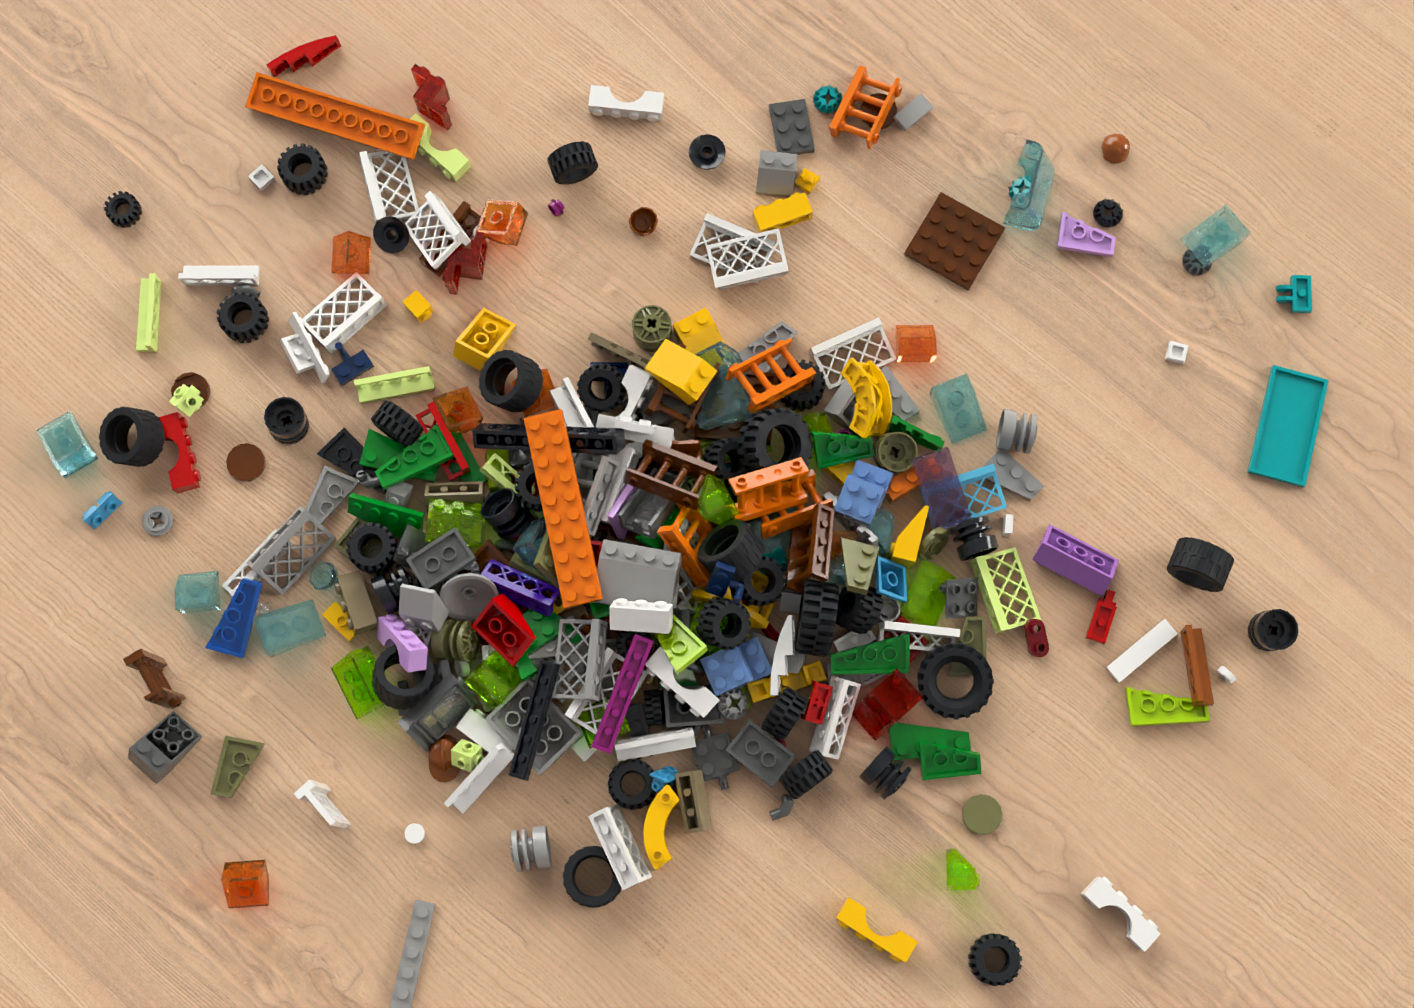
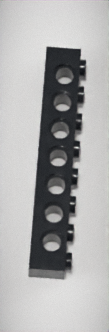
[472,423,625,454]

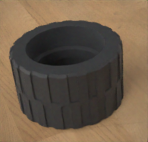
[479,350,543,413]
[99,406,165,467]
[698,519,764,581]
[1167,537,1234,592]
[372,644,435,710]
[563,846,621,908]

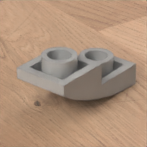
[893,93,933,131]

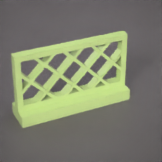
[970,547,1041,635]

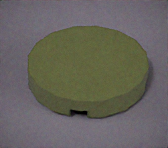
[917,527,949,561]
[962,794,1002,835]

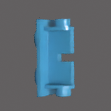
[82,491,123,530]
[650,766,679,792]

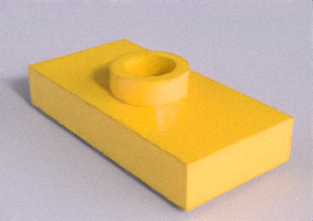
[322,601,357,642]

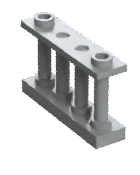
[574,453,621,536]

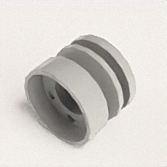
[996,409,1037,454]
[510,825,552,872]

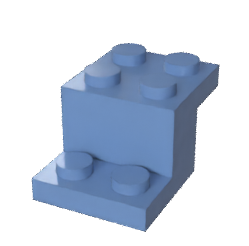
[834,459,894,525]
[700,637,772,696]

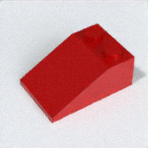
[471,593,536,666]

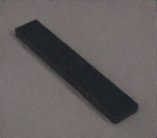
[509,659,561,781]

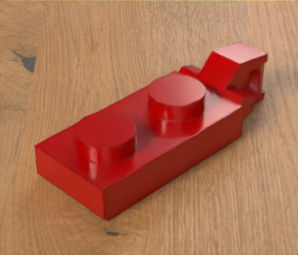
[1085,589,1117,645]

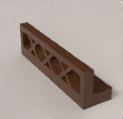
[419,201,484,277]

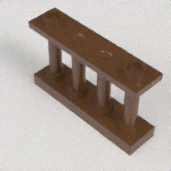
[644,343,720,434]
[625,439,717,511]
[785,503,835,594]
[123,649,186,709]

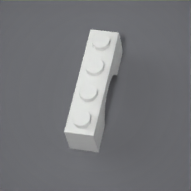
[588,85,664,122]
[615,365,654,440]
[645,646,719,718]
[1080,877,1160,952]

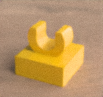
[794,168,820,194]

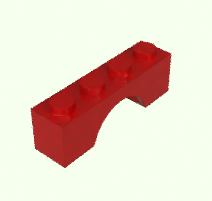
[159,412,201,494]

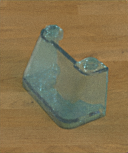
[1003,139,1054,231]
[695,341,755,430]

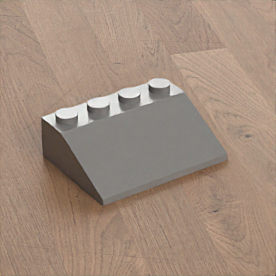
[594,539,683,606]
[485,678,584,776]

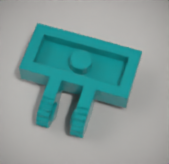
[1276,275,1312,313]

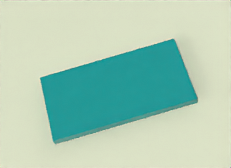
[1247,365,1329,488]

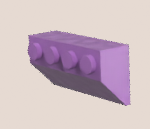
[1032,524,1119,596]

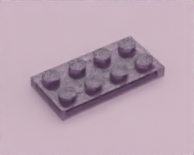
[911,447,972,529]

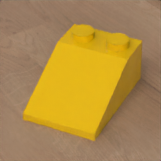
[673,307,733,369]
[453,308,516,371]
[644,339,717,405]
[887,505,929,569]

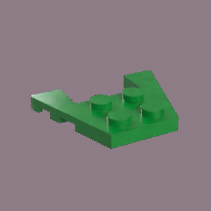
[517,610,586,682]

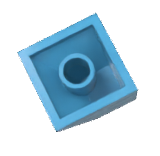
[875,556,907,603]

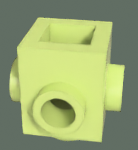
[169,384,204,417]
[451,739,483,773]

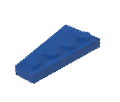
[205,578,263,658]

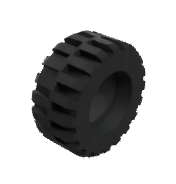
[737,408,814,482]
[795,579,839,657]

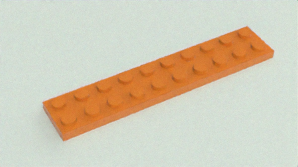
[245,72,425,160]
[524,409,603,609]

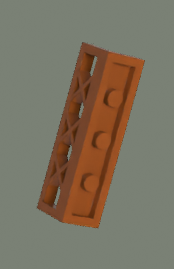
[1180,625,1214,707]

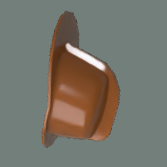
[429,734,460,782]

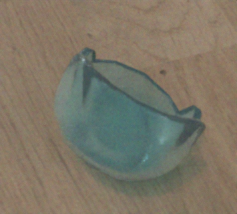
[309,562,339,591]

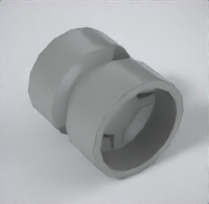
[877,597,900,623]

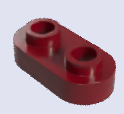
[1024,619,1049,657]

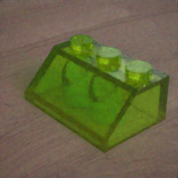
[425,498,486,547]
[899,559,956,626]
[331,646,385,720]

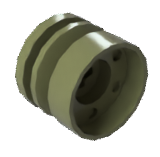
[632,305,672,352]
[873,432,918,472]
[431,619,480,662]

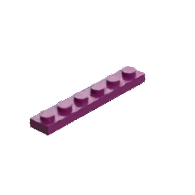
[591,633,654,754]

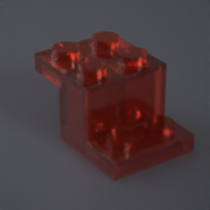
[411,64,452,130]
[443,231,488,295]
[852,668,924,741]

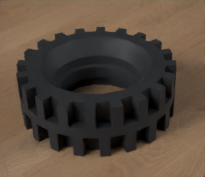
[917,642,994,720]

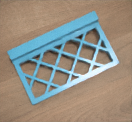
[919,464,1007,530]

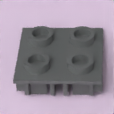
[392,524,436,570]
[939,577,978,619]

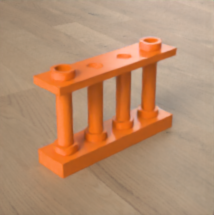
[829,65,902,150]
[725,338,816,414]
[728,457,809,521]
[745,469,833,539]
[657,503,714,586]

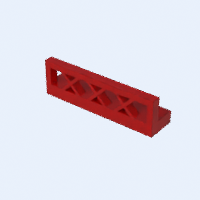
[415,401,471,481]

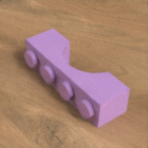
[377,614,428,672]

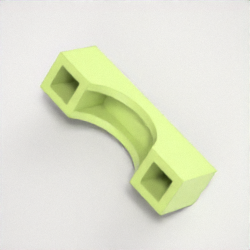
[410,113,471,182]

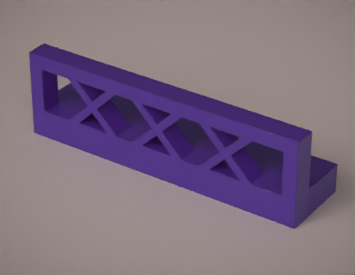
[481,559,560,617]

